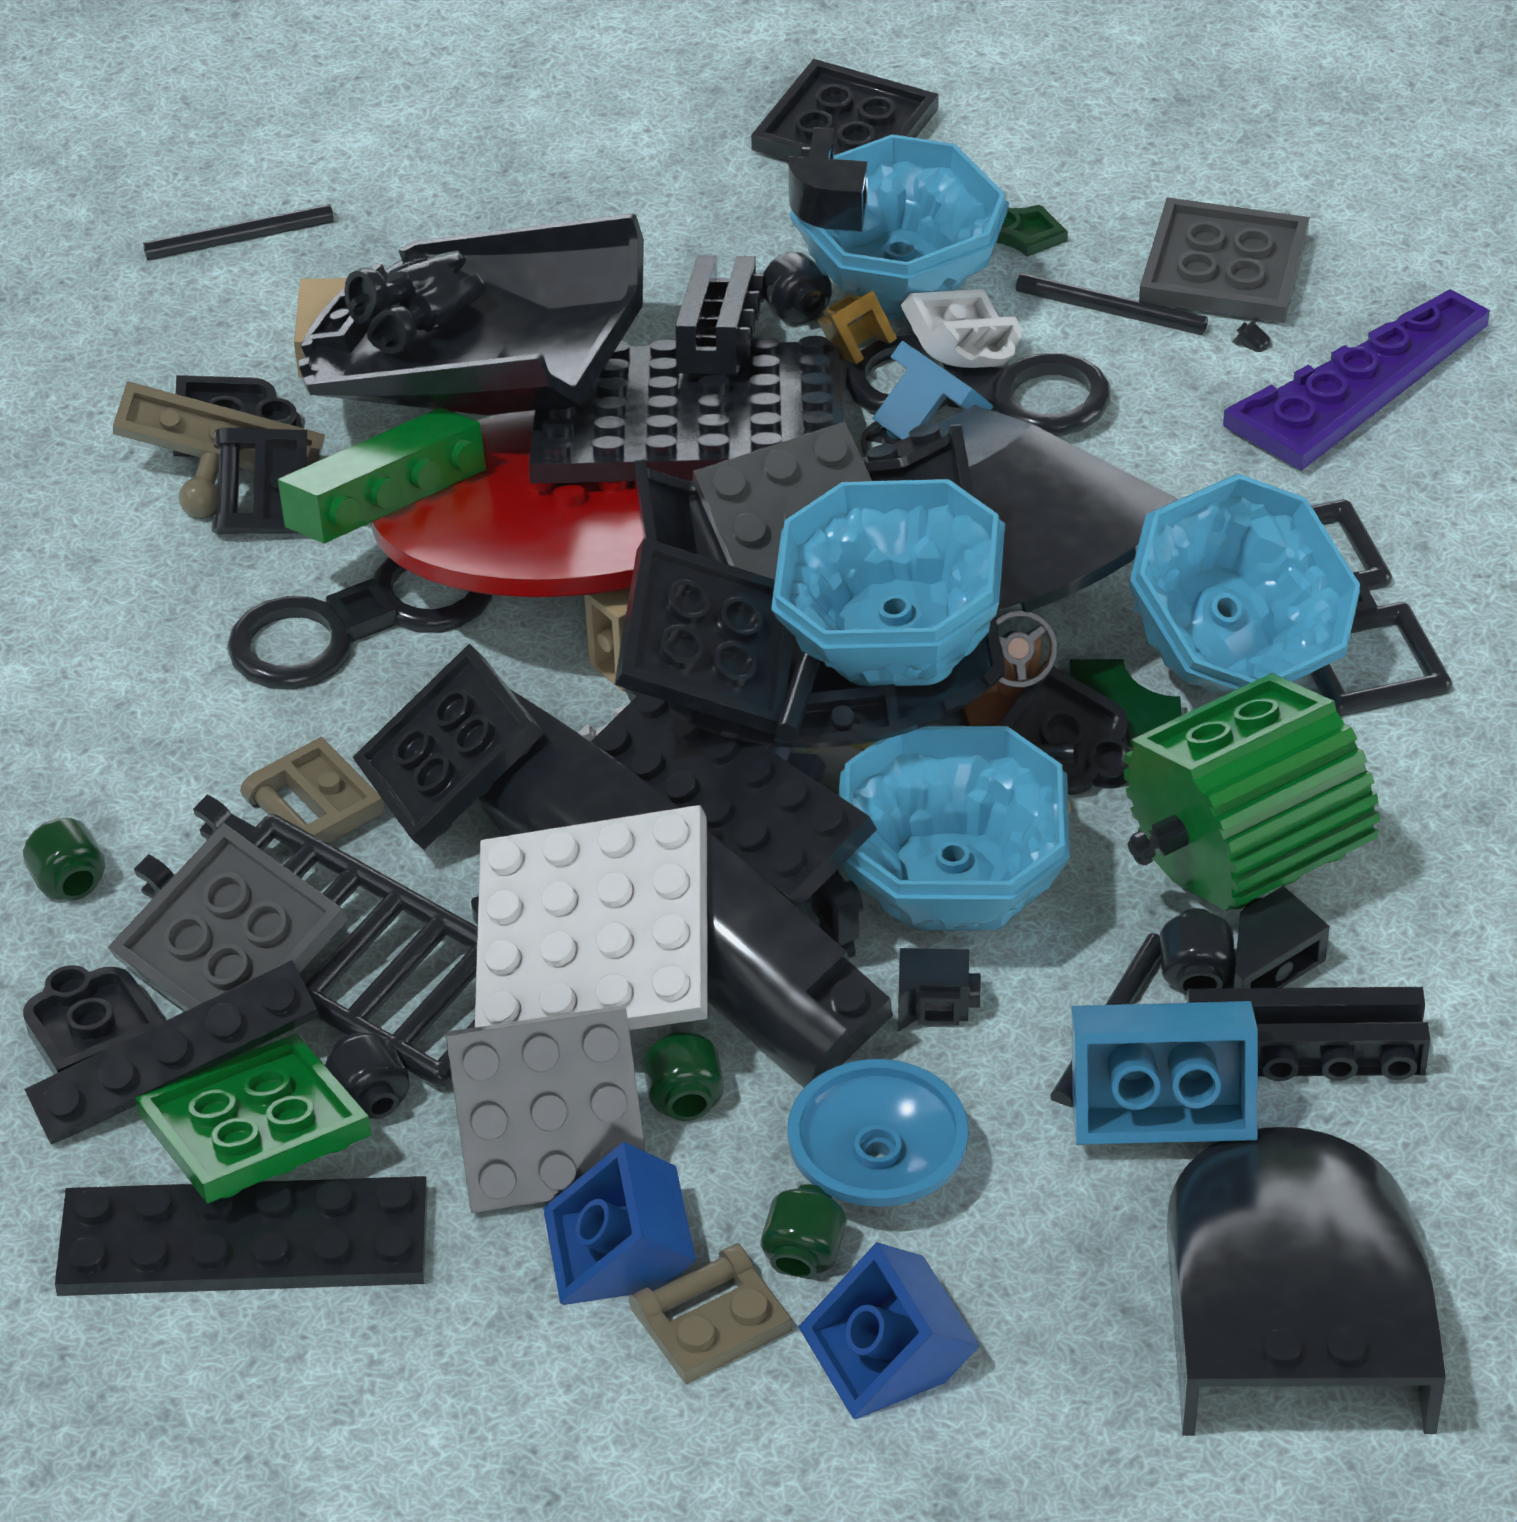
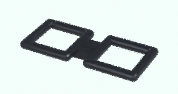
[1311,499,1452,716]

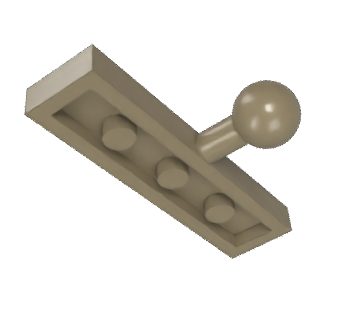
[113,381,325,518]

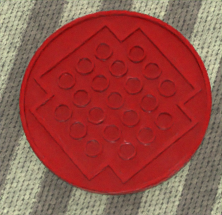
[371,410,693,597]

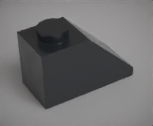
[1233,886,1330,988]

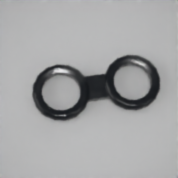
[846,336,1111,437]
[227,557,493,689]

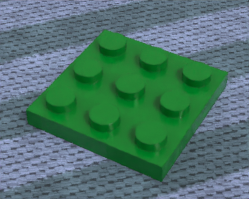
[135,1033,372,1204]

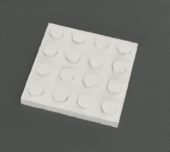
[475,805,707,1030]

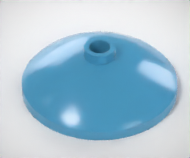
[788,1059,968,1207]

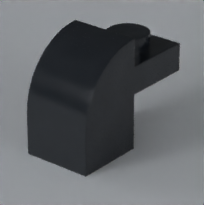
[788,127,868,232]

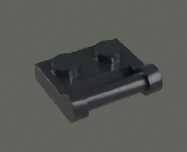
[212,428,307,534]

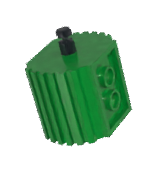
[1123,673,1380,911]

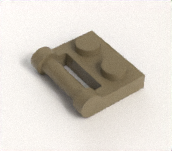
[240,736,384,852]
[629,1243,792,1384]

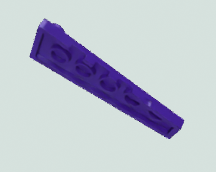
[1223,289,1490,471]

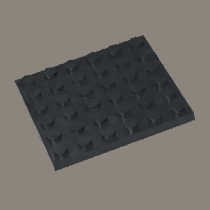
[529,336,844,484]

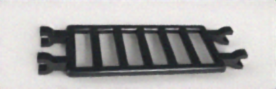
[134,794,478,1087]

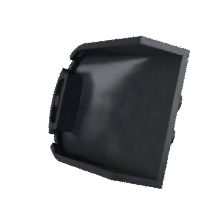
[1167,1127,1446,1436]

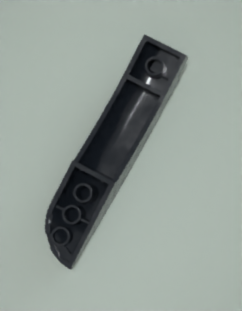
[478,689,893,1088]

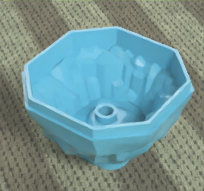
[790,134,1010,319]
[1129,474,1360,693]
[771,479,1005,686]
[839,726,1070,931]

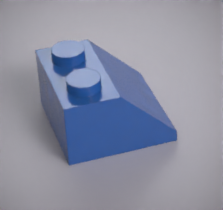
[543,1141,696,1305]
[798,1242,980,1419]

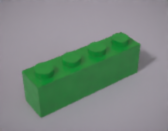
[278,407,486,544]

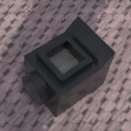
[898,948,981,1032]

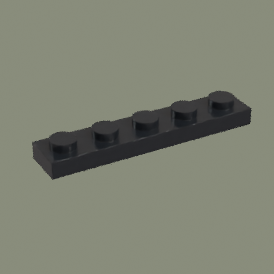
[24,960,319,1145]

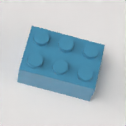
[1071,1001,1258,1145]

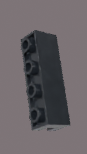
[675,255,764,375]
[1187,986,1430,1081]

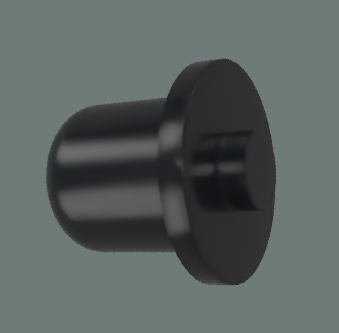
[1232,317,1271,352]

